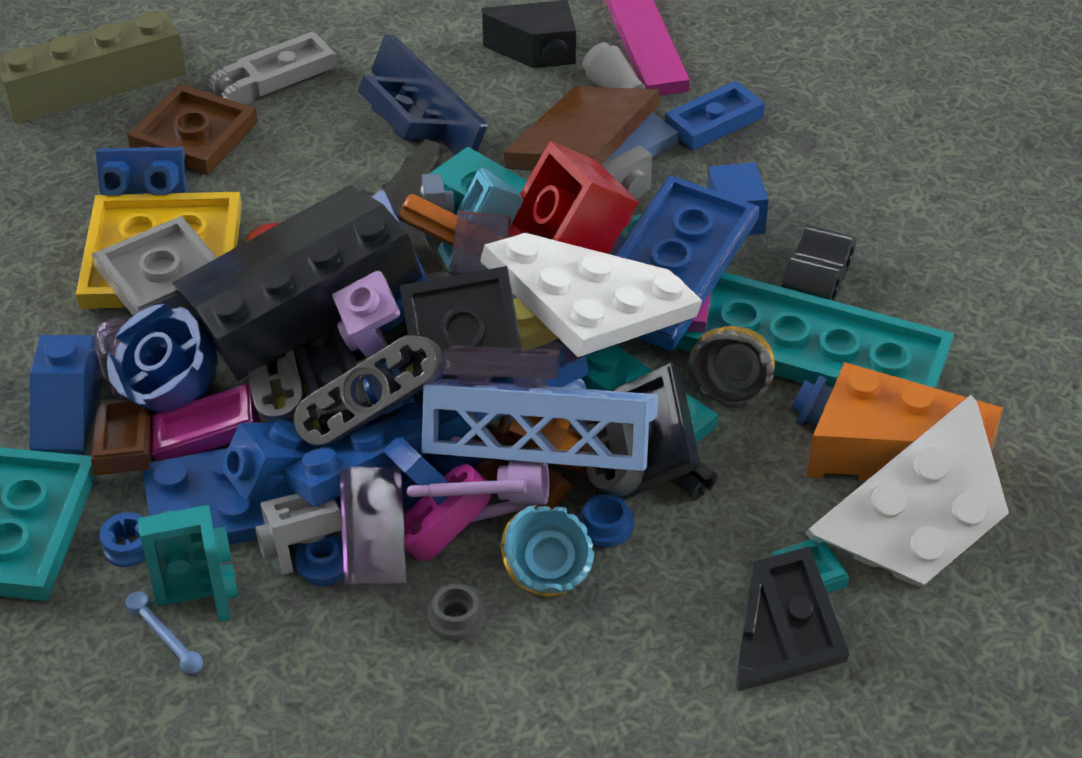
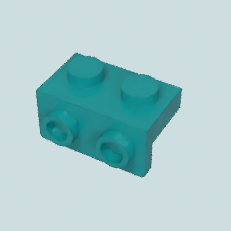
[137,505,239,622]

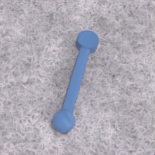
[125,592,203,674]

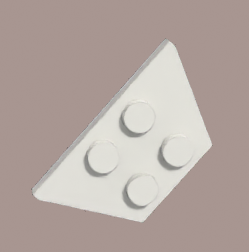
[805,395,1009,587]

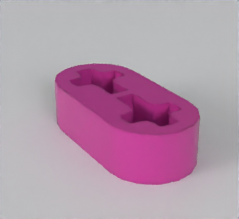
[394,464,491,561]

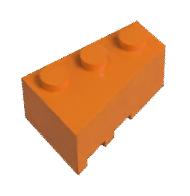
[806,362,1003,481]

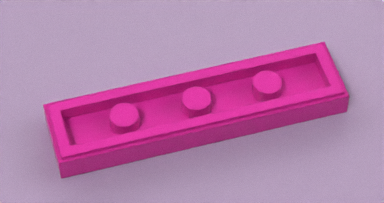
[605,0,690,96]

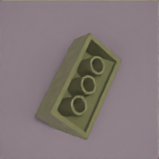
[0,10,186,124]

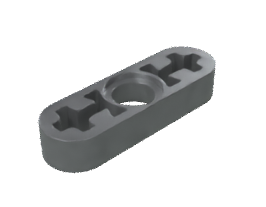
[294,335,444,445]

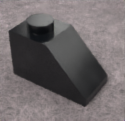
[481,0,576,68]

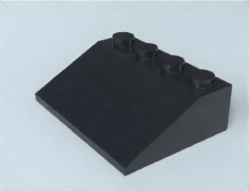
[172,185,423,381]

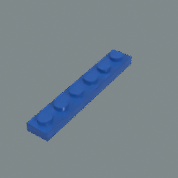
[283,340,589,507]

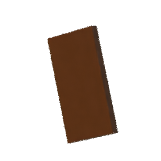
[503,86,660,171]

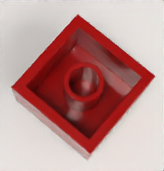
[508,140,639,254]

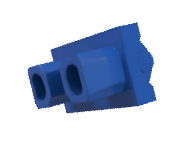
[96,147,188,195]

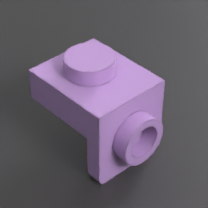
[332,271,400,359]

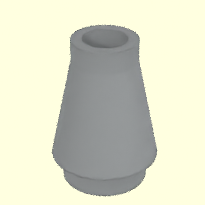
[582,42,645,89]

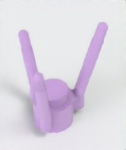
[407,436,549,522]

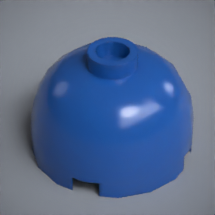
[106,304,218,413]

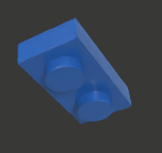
[665,81,765,151]

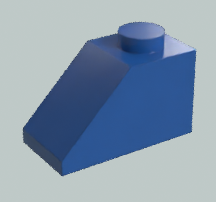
[30,335,103,455]

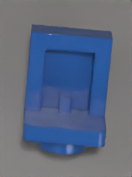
[221,420,315,500]

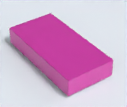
[152,383,259,461]

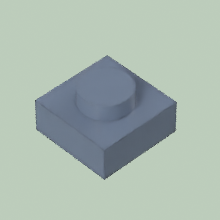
[422,174,454,239]

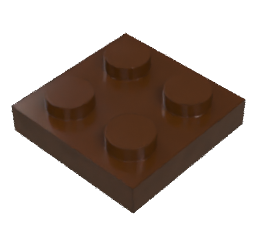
[127,84,258,175]

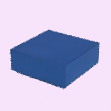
[383,437,450,505]

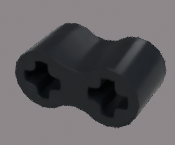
[781,224,856,301]

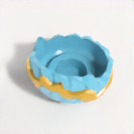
[501,506,594,597]

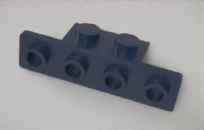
[358,34,487,155]

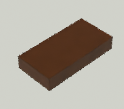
[91,398,153,476]

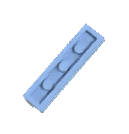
[422,379,658,471]

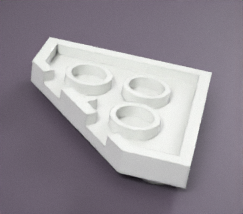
[480,233,702,357]

